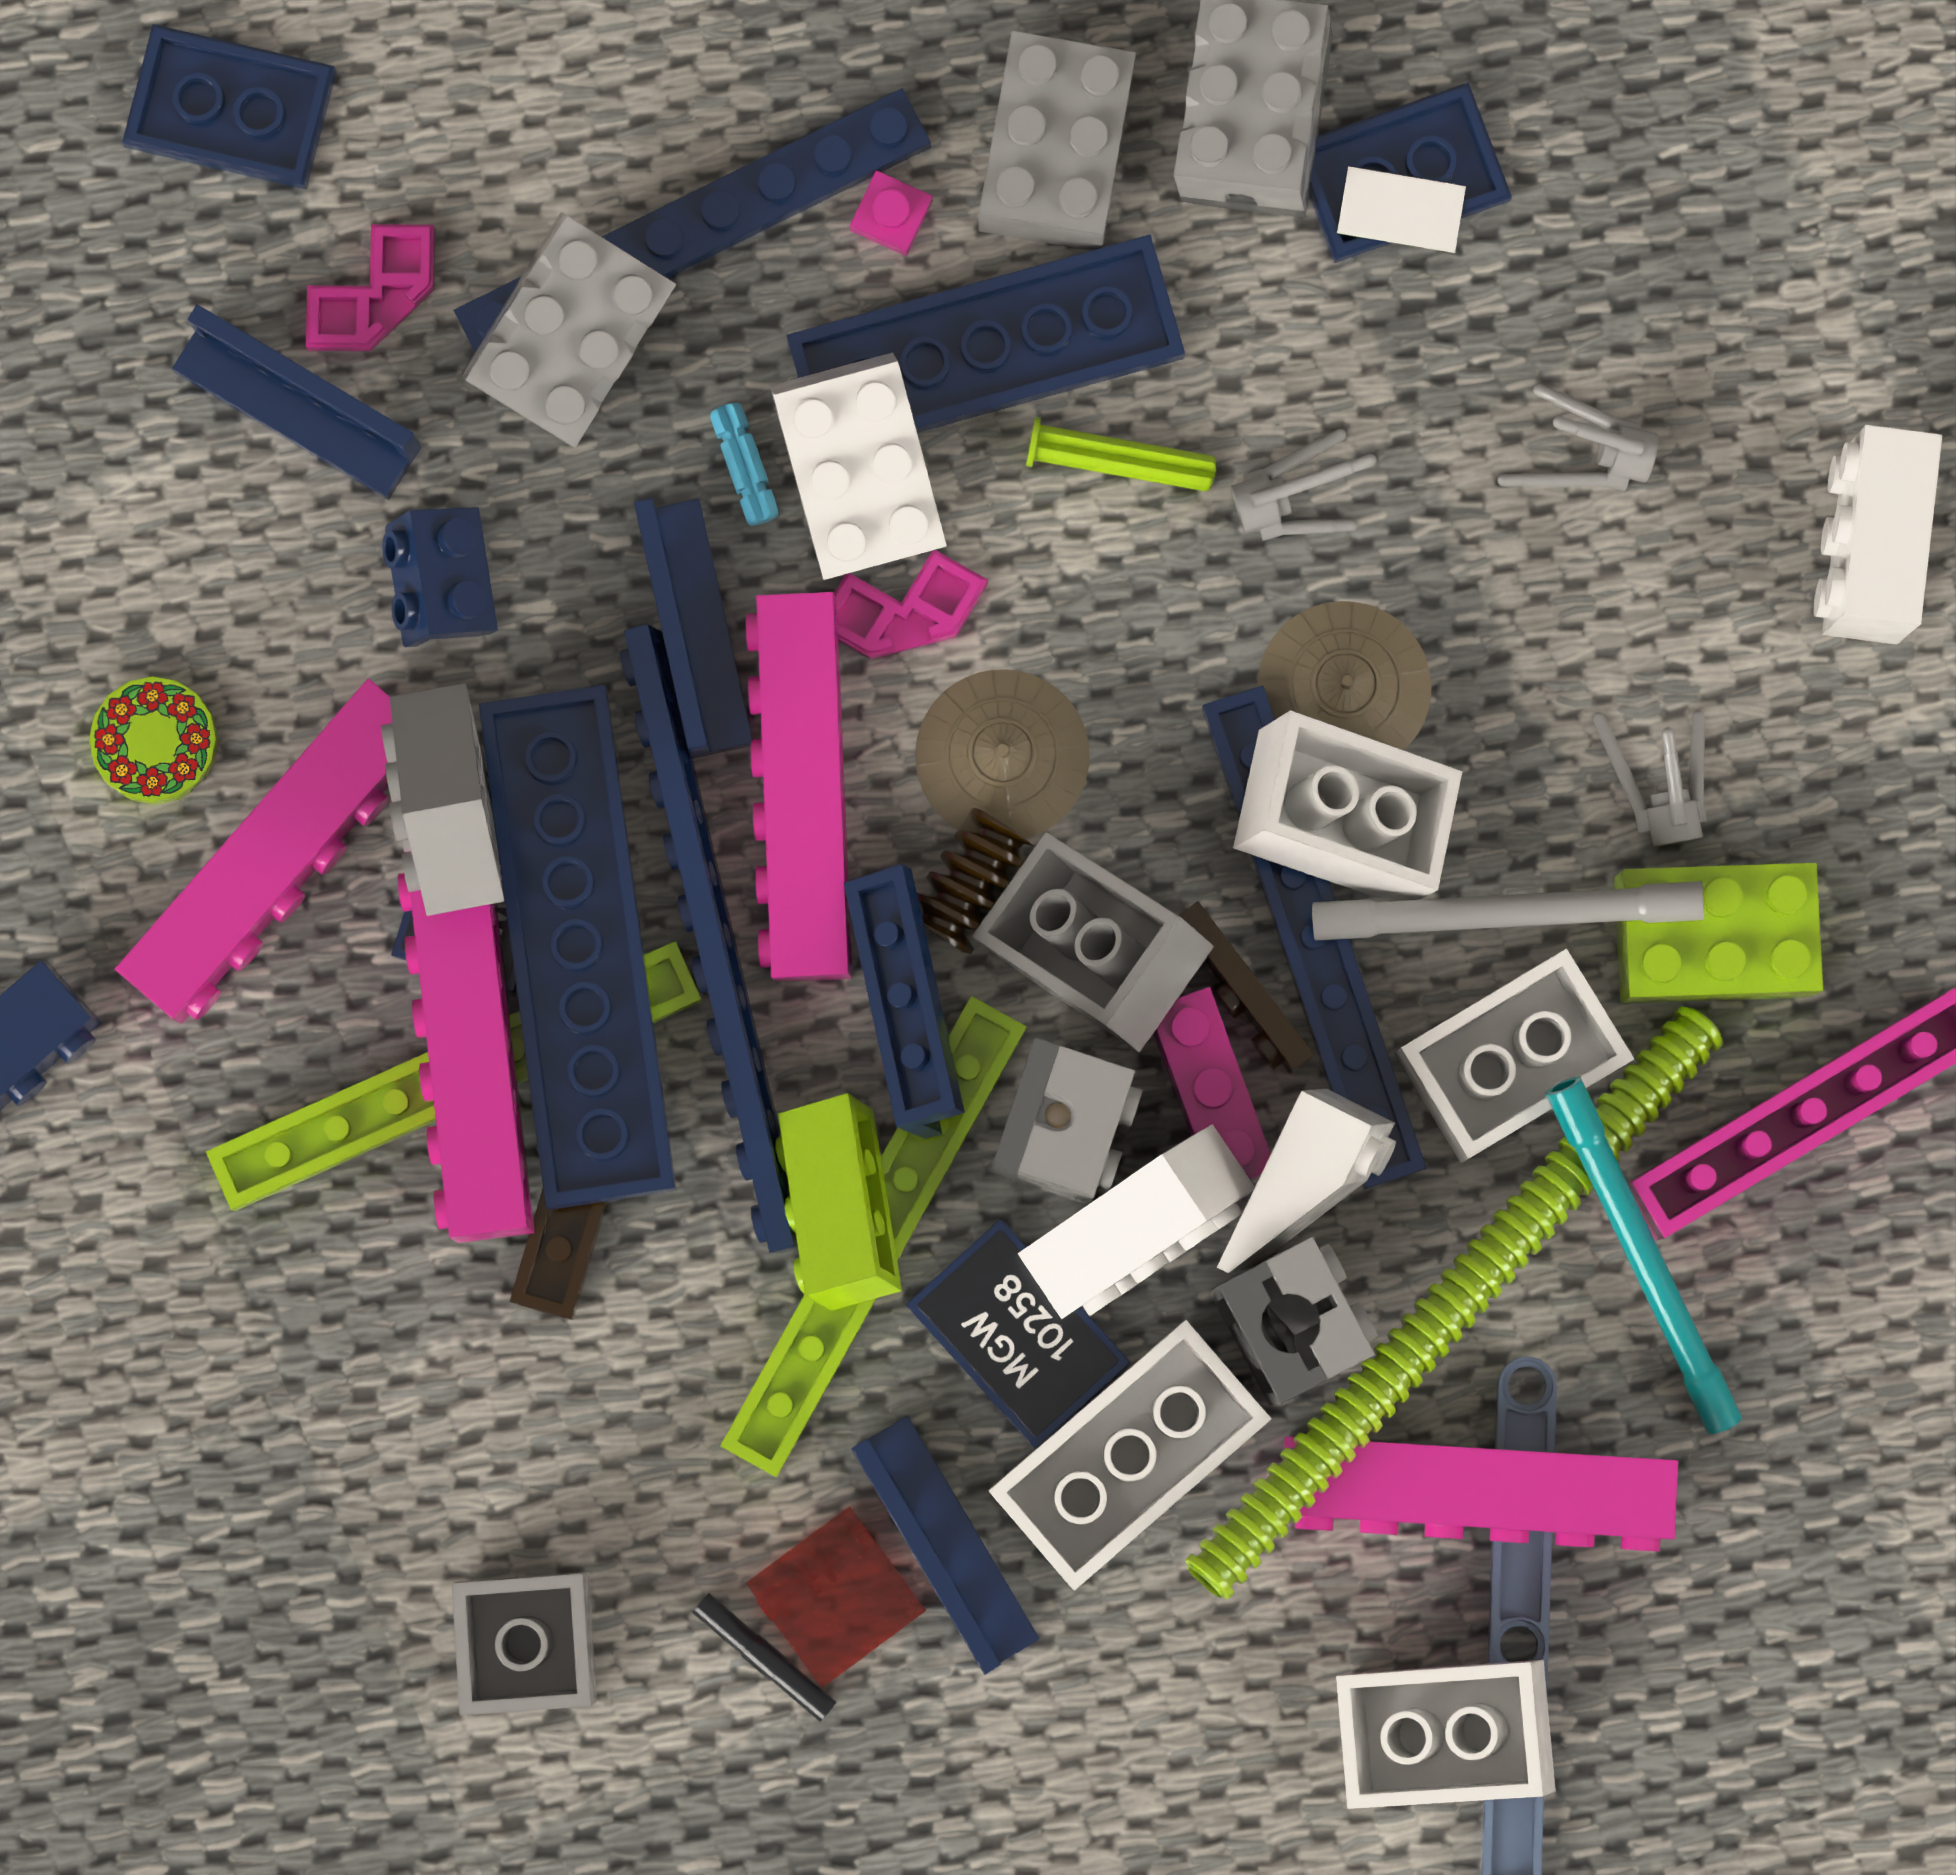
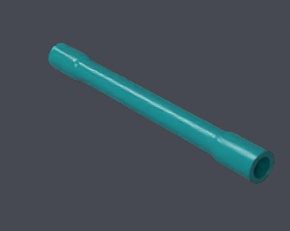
[1545,1076,1742,1434]

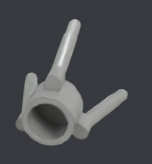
[1497,384,1659,491]
[1231,429,1377,541]
[1593,710,1707,847]

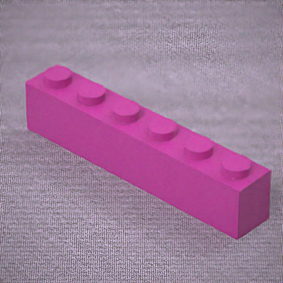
[746,592,852,982]
[115,678,392,1024]
[398,873,535,1243]
[1627,987,1956,1241]
[1284,1436,1678,1552]

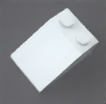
[1217,1089,1396,1273]

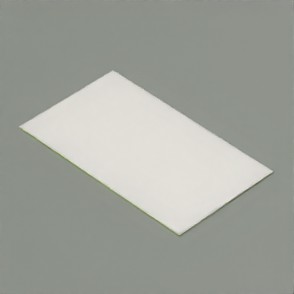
[1337,166,1466,253]

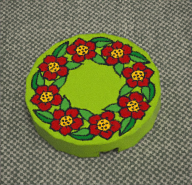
[89,676,219,805]

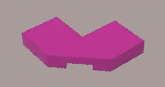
[306,224,436,351]
[834,550,988,659]

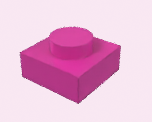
[850,170,933,256]

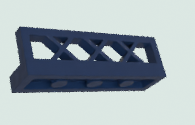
[172,304,421,500]
[634,498,752,759]
[844,864,965,1139]
[851,1415,1040,1675]

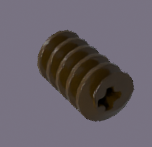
[917,808,1034,954]

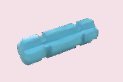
[710,402,779,526]

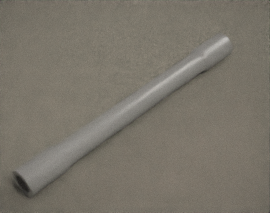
[1312,881,1704,941]

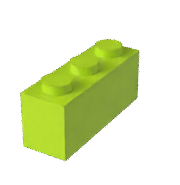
[776,1093,902,1311]

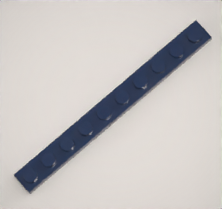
[620,624,798,1253]

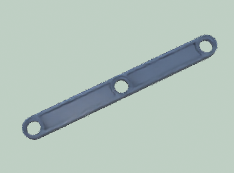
[1481,1356,1557,1875]

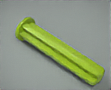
[1026,416,1217,491]

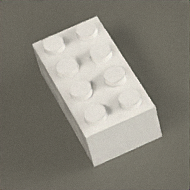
[988,1320,1271,1591]

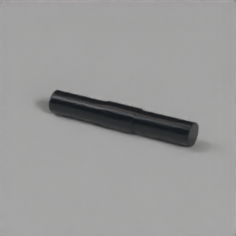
[692,1593,837,1722]

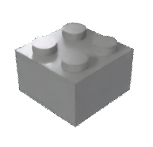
[451,1572,597,1716]

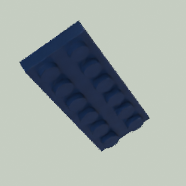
[786,234,1185,433]

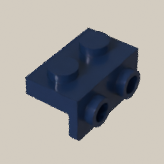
[382,507,498,647]

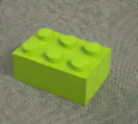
[1614,863,1823,1004]

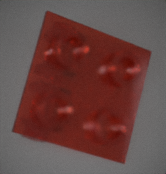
[746,1506,926,1688]

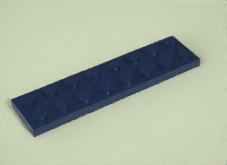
[479,685,677,1210]

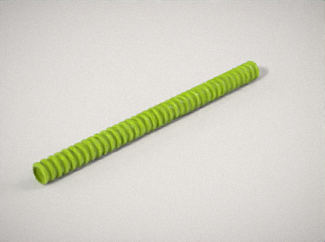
[1185,1006,1723,1599]

